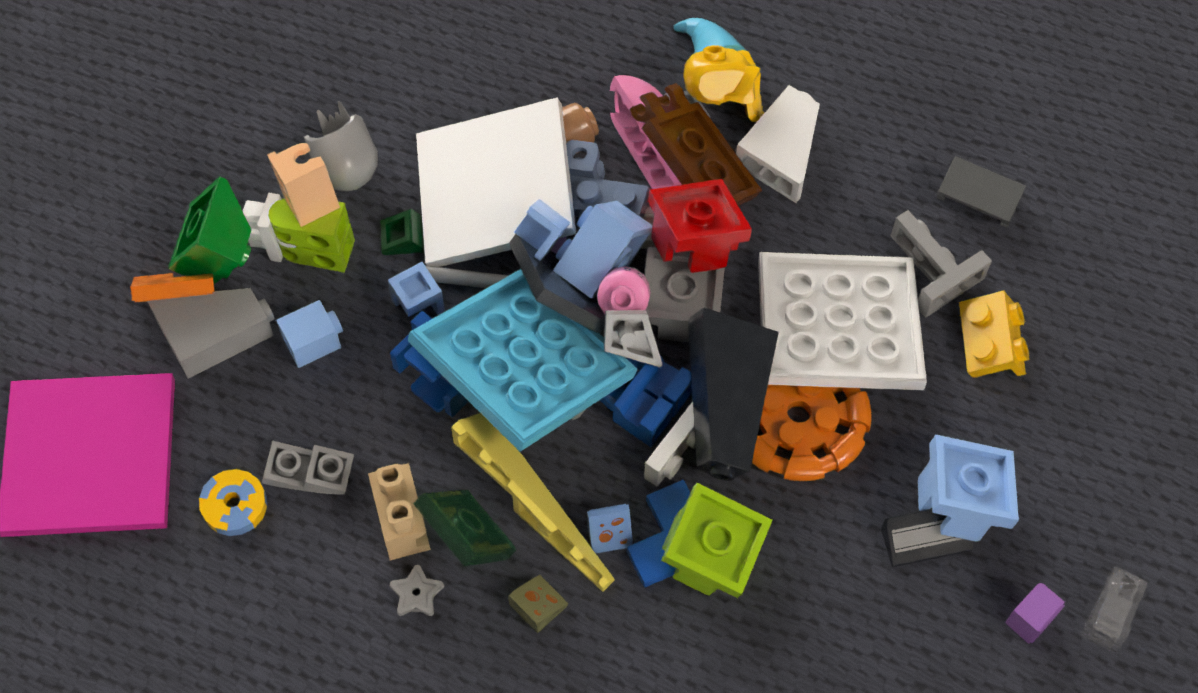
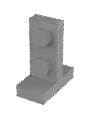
[891,210,992,318]

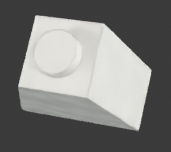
[736,85,820,203]

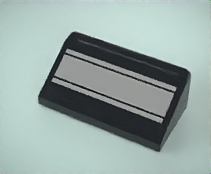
[881,509,973,567]

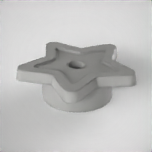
[389,565,444,616]

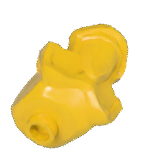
[683,45,765,122]

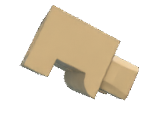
[368,463,431,560]

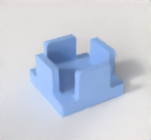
[918,435,1019,541]

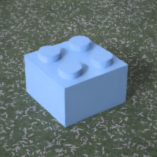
[553,201,653,298]

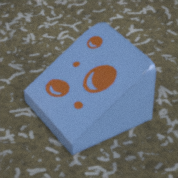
[587,504,633,553]

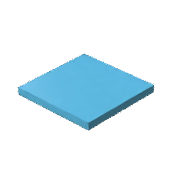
[407,269,637,452]

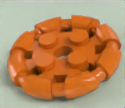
[752,385,871,481]

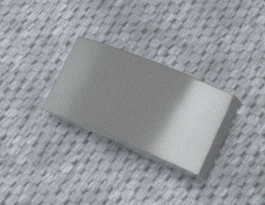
[262,441,354,494]

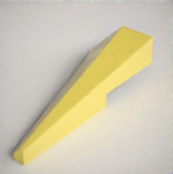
[451,413,615,592]

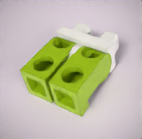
[243,193,355,273]

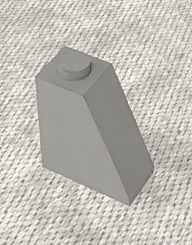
[147,288,275,379]

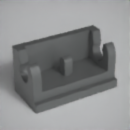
[937,156,1026,228]

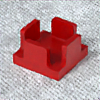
[648,179,752,273]

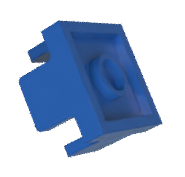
[390,311,469,417]

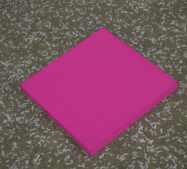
[0,373,175,537]

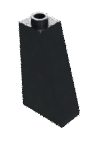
[688,307,779,481]

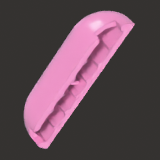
[610,75,682,189]

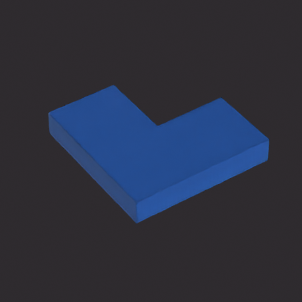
[626,480,690,588]

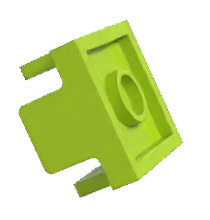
[661,483,772,598]

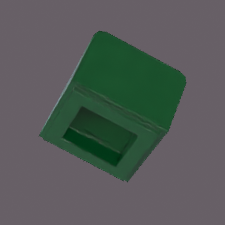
[380,209,424,255]

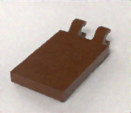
[630,83,762,205]

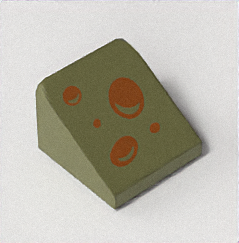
[508,574,568,633]

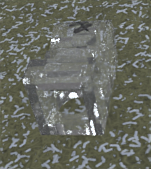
[1079,565,1147,654]

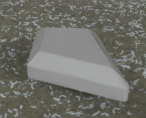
[604,310,662,367]

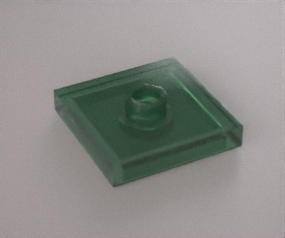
[413,490,516,567]

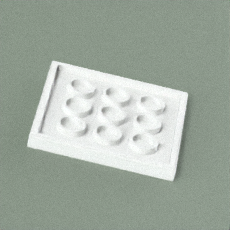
[416,97,576,267]
[758,252,927,390]

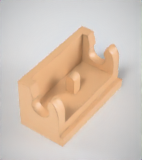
[267,143,340,227]

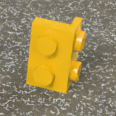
[959,290,1029,377]

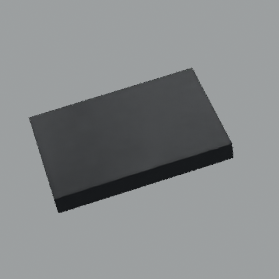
[509,234,605,333]

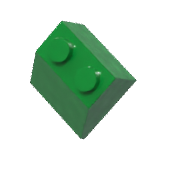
[168,176,252,284]

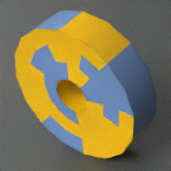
[199,469,267,536]

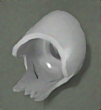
[304,101,378,192]

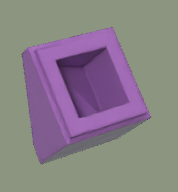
[1005,583,1065,644]

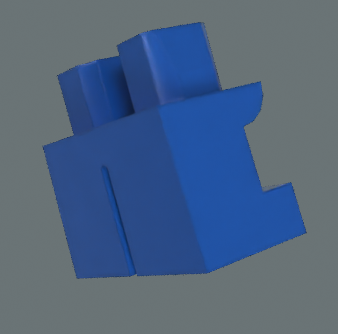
[599,356,692,447]

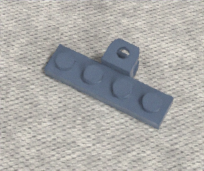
[566,140,650,219]

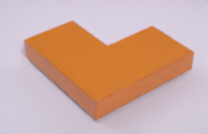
[130,273,214,302]

